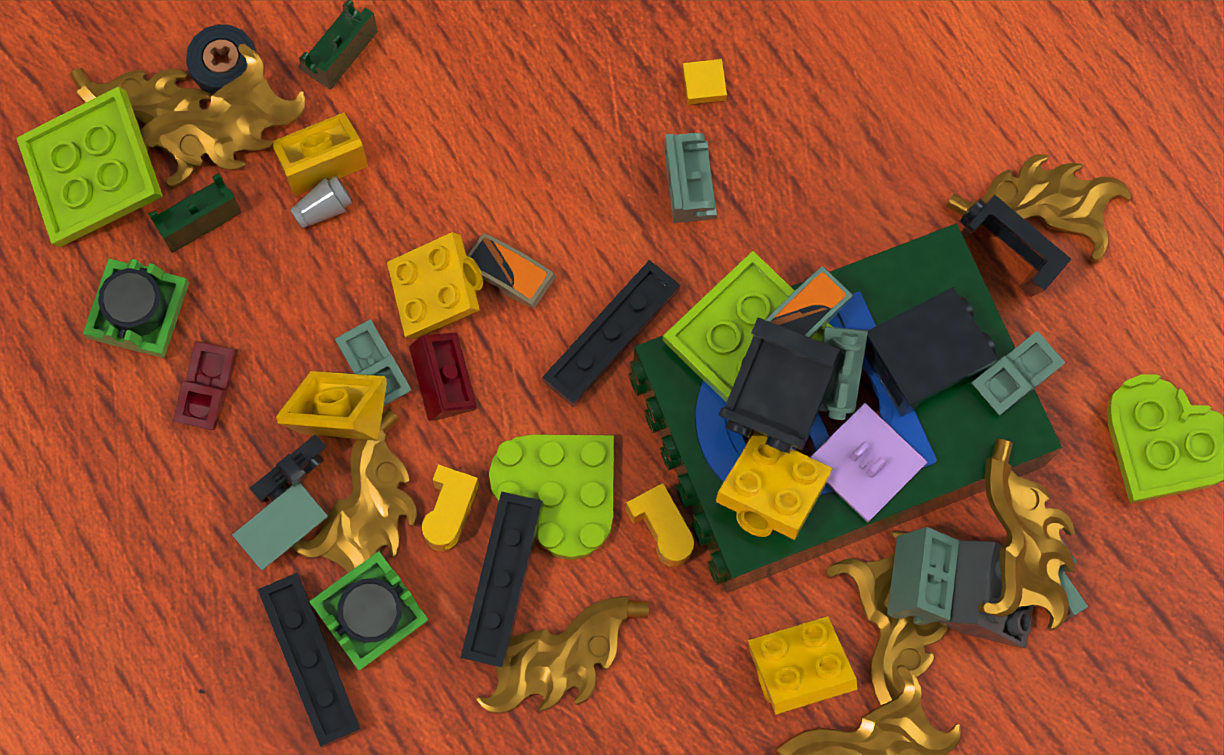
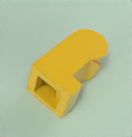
[422,464,479,552]
[625,483,694,567]

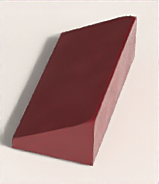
[409,333,477,421]

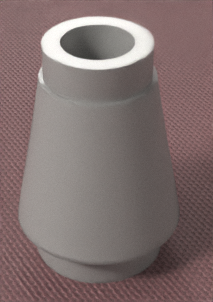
[290,176,353,229]

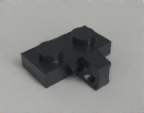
[250,434,326,503]

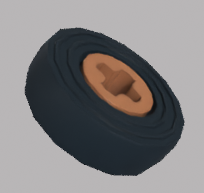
[186,24,257,94]

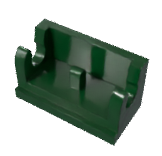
[299,0,378,90]
[148,173,242,253]

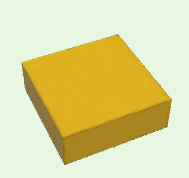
[682,59,727,105]

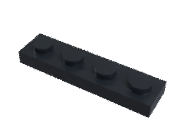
[542,260,680,407]
[460,491,544,668]
[258,573,362,748]

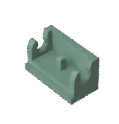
[664,133,717,223]
[232,483,328,571]
[887,527,959,625]

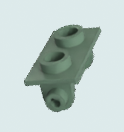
[819,327,868,420]

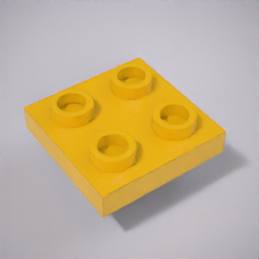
[387,232,483,339]
[716,431,833,540]
[748,616,858,715]

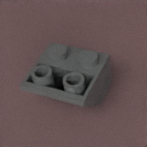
[937,540,1034,648]

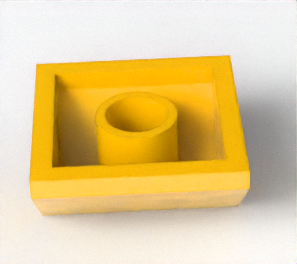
[272,112,368,197]
[276,371,387,441]

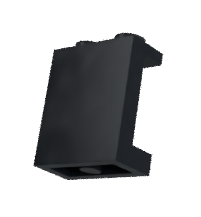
[959,195,1071,297]
[864,287,997,417]
[718,317,842,454]

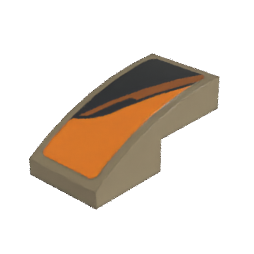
[468,233,556,309]

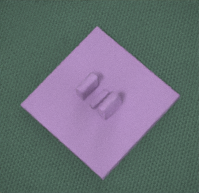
[810,403,927,523]

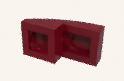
[173,341,238,430]

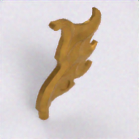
[140,44,306,170]
[70,68,212,189]
[946,154,1131,264]
[292,408,417,573]
[978,439,1075,631]
[825,530,948,706]
[477,596,649,714]
[775,665,961,755]

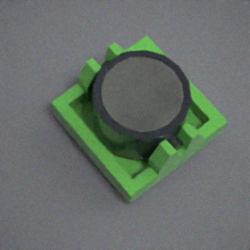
[83,259,189,358]
[309,551,429,670]

